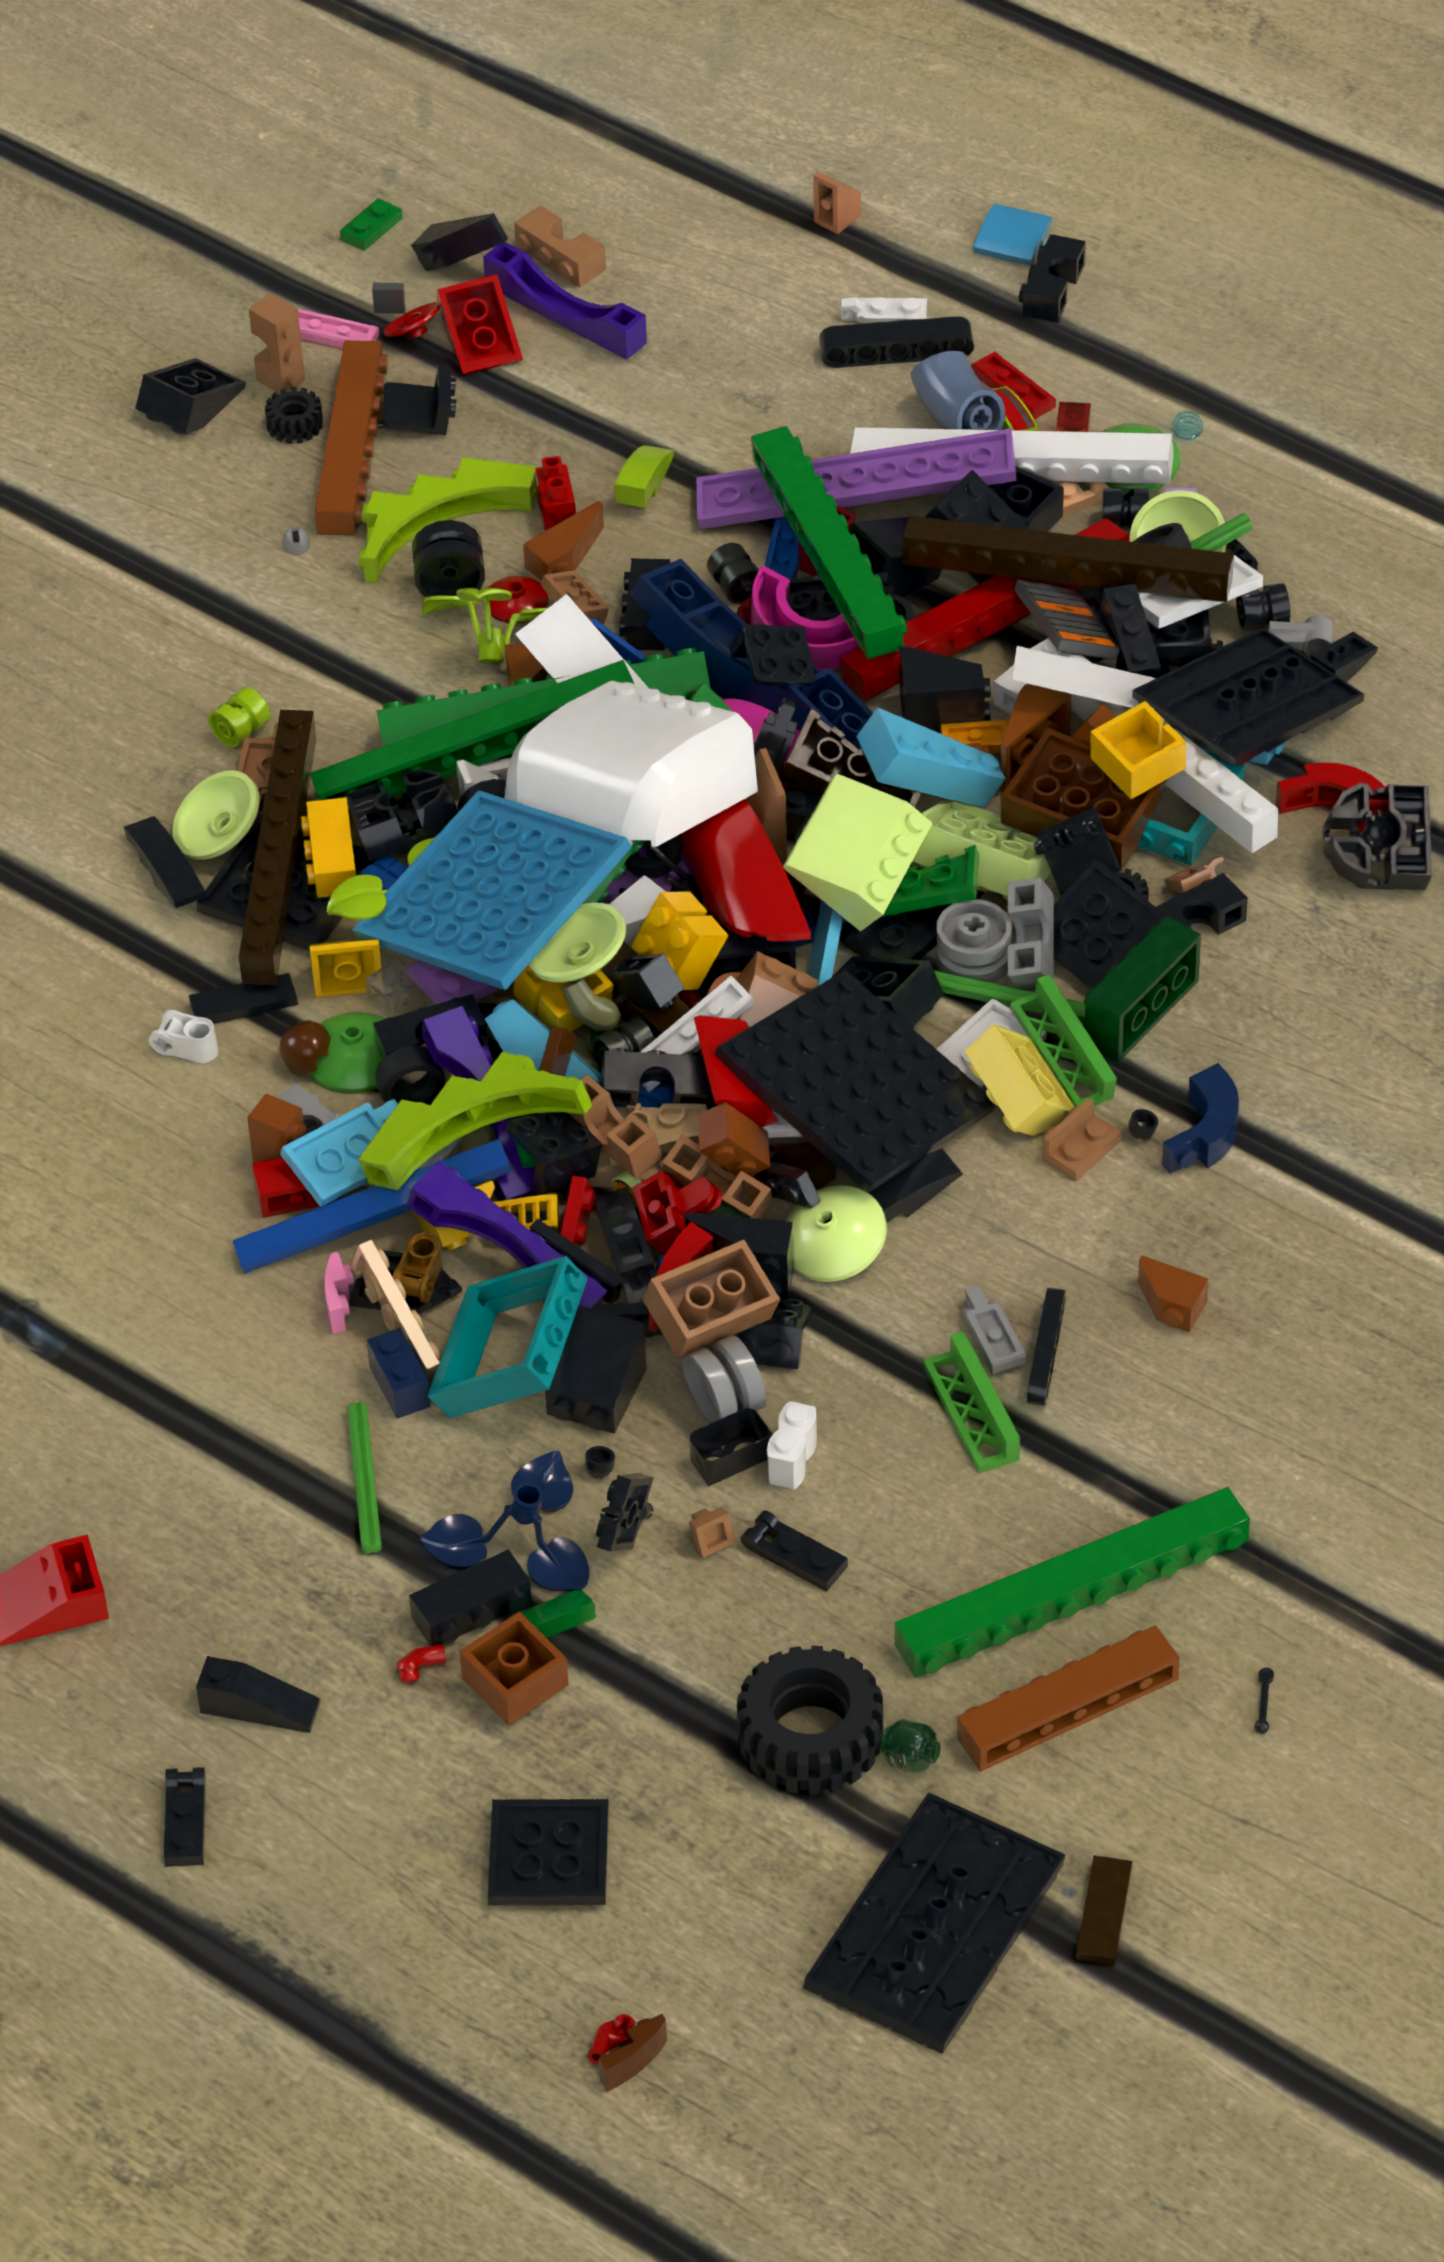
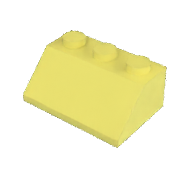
[964,1024,1075,1136]

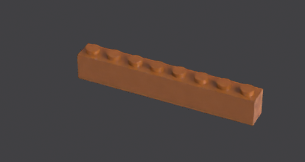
[315,340,388,536]

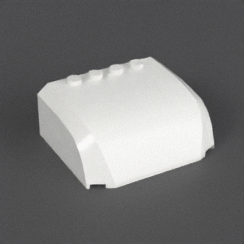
[504,680,758,847]

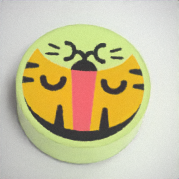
[612,1171,642,1207]

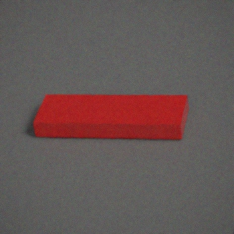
[971,351,1056,420]

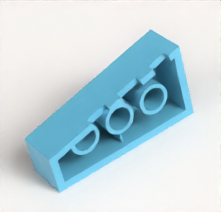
[857,707,1006,808]

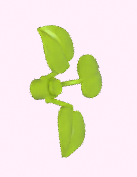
[422,588,548,664]
[327,837,436,920]

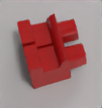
[535,456,576,531]

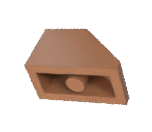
[813,172,861,234]

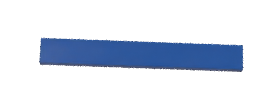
[232,1139,512,1274]

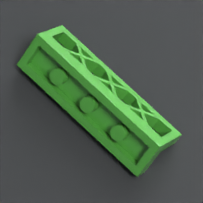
[1010,974,1117,1106]
[923,1331,1020,1473]

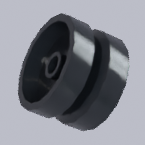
[412,520,485,597]

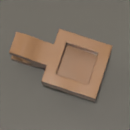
[1164,856,1230,893]

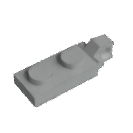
[963,1285,1026,1374]

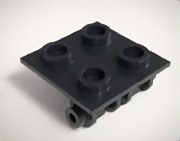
[1034,807,1121,895]

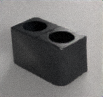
[690,1408,773,1486]

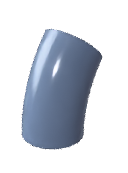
[910,351,1005,430]

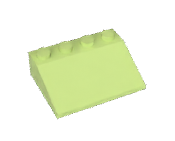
[783,774,933,932]
[911,799,1051,901]

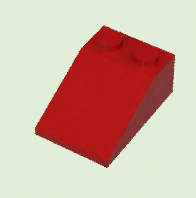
[437,274,523,376]

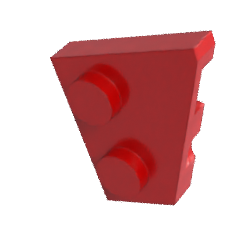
[561,1176,596,1248]

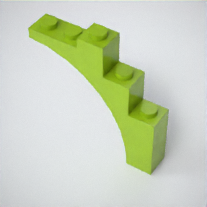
[359,457,538,583]
[358,1052,592,1191]

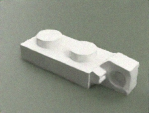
[841,297,927,324]

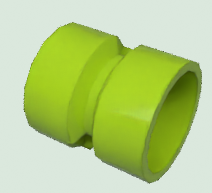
[208,687,271,748]

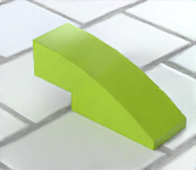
[614,445,674,509]

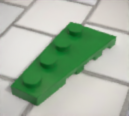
[843,845,979,923]

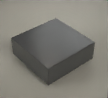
[372,282,406,314]

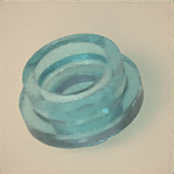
[1172,411,1204,440]

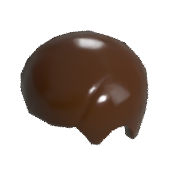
[279,1020,331,1076]

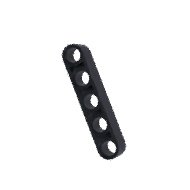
[819,316,974,368]

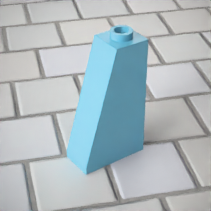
[485,999,601,1086]

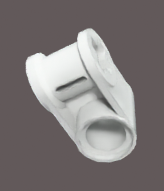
[148,1010,219,1064]

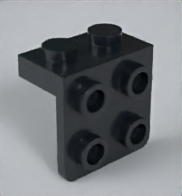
[383,363,456,435]
[729,625,816,686]
[505,1112,602,1195]
[734,1299,811,1369]

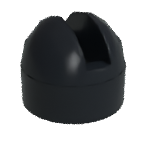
[1128,1109,1159,1140]
[585,1446,615,1478]

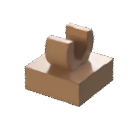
[689,1507,735,1558]

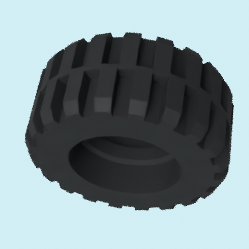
[737,1645,884,1795]

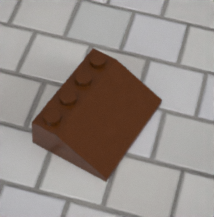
[1000,728,1168,870]

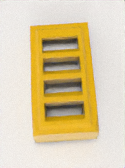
[493,1194,559,1233]

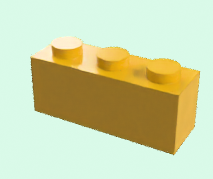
[301,797,356,898]

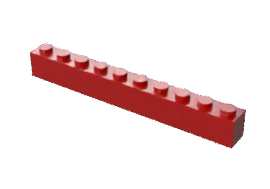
[840,518,1130,700]

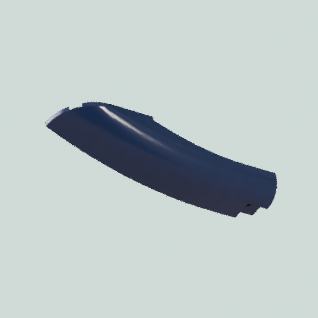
[629,559,873,749]

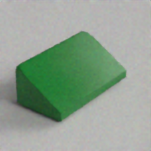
[512,1590,596,1638]

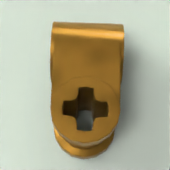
[392,1232,442,1303]

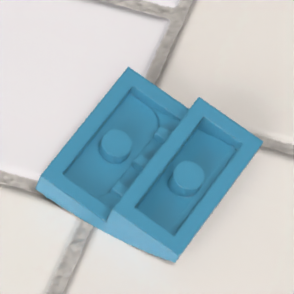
[973,203,1053,266]

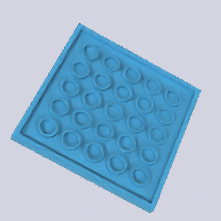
[352,790,632,990]

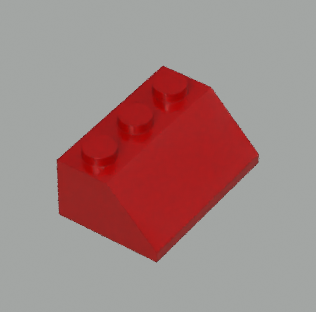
[694,1015,779,1127]

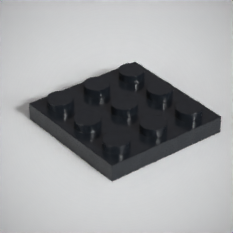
[1054,859,1166,989]
[488,1799,609,1905]

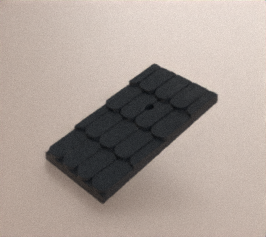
[1132,627,1364,766]
[803,1792,1066,2054]

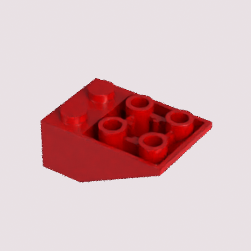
[0,1534,109,1646]

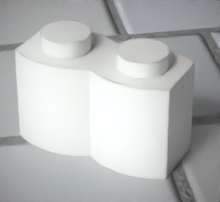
[767,1401,817,1490]

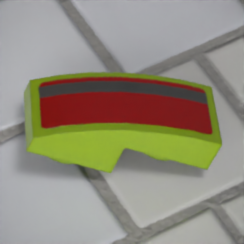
[991,386,1039,431]

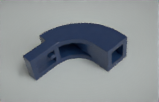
[1162,1063,1239,1174]

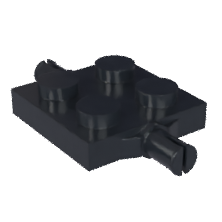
[596,1473,654,1552]

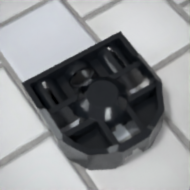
[344,769,458,861]
[1322,783,1432,890]

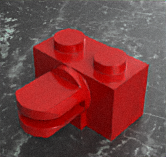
[633,1170,722,1255]

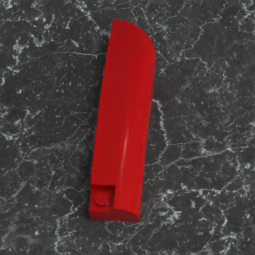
[678,798,811,941]

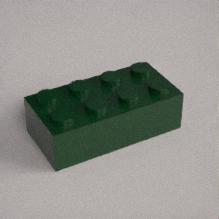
[1083,916,1201,1063]

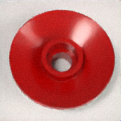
[383,302,440,339]
[488,576,549,623]

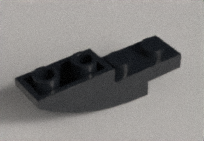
[594,1187,657,1303]

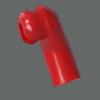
[396,1644,446,1683]
[587,2014,636,2065]

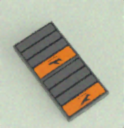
[1014,579,1120,660]

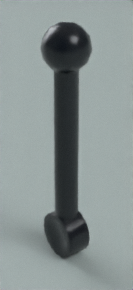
[1254,1668,1274,1734]

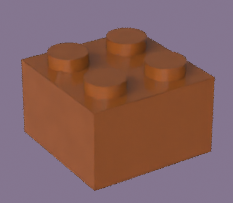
[459,1612,569,1725]

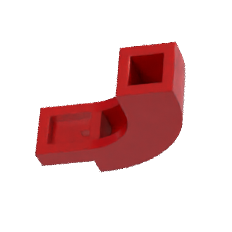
[1276,762,1385,834]

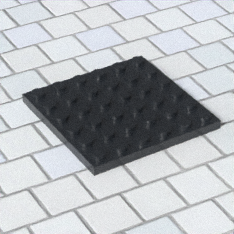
[714,970,996,1193]

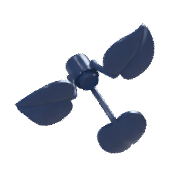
[420,1450,589,1591]

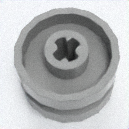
[937,900,1011,983]
[682,1335,766,1424]

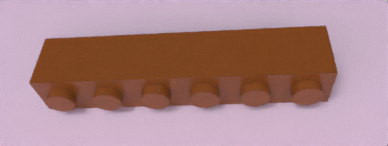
[957,1625,1180,1772]

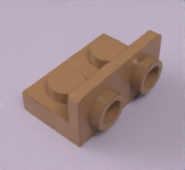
[540,570,609,625]
[1043,1098,1121,1181]

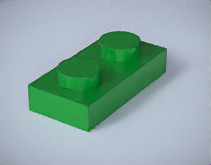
[340,198,403,251]

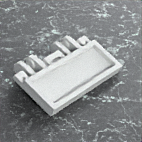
[1138,555,1263,629]

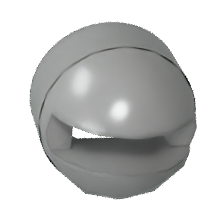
[283,526,310,554]

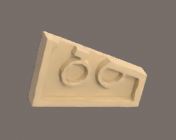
[609,1103,707,1166]

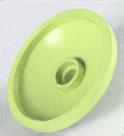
[1130,490,1227,552]
[172,770,260,860]
[528,903,626,983]
[785,1185,887,1282]

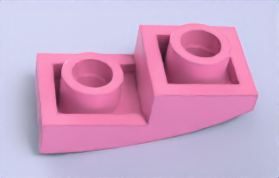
[324,1252,354,1334]

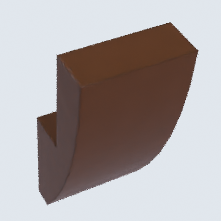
[598,2014,667,2092]

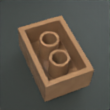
[642,1240,780,1359]

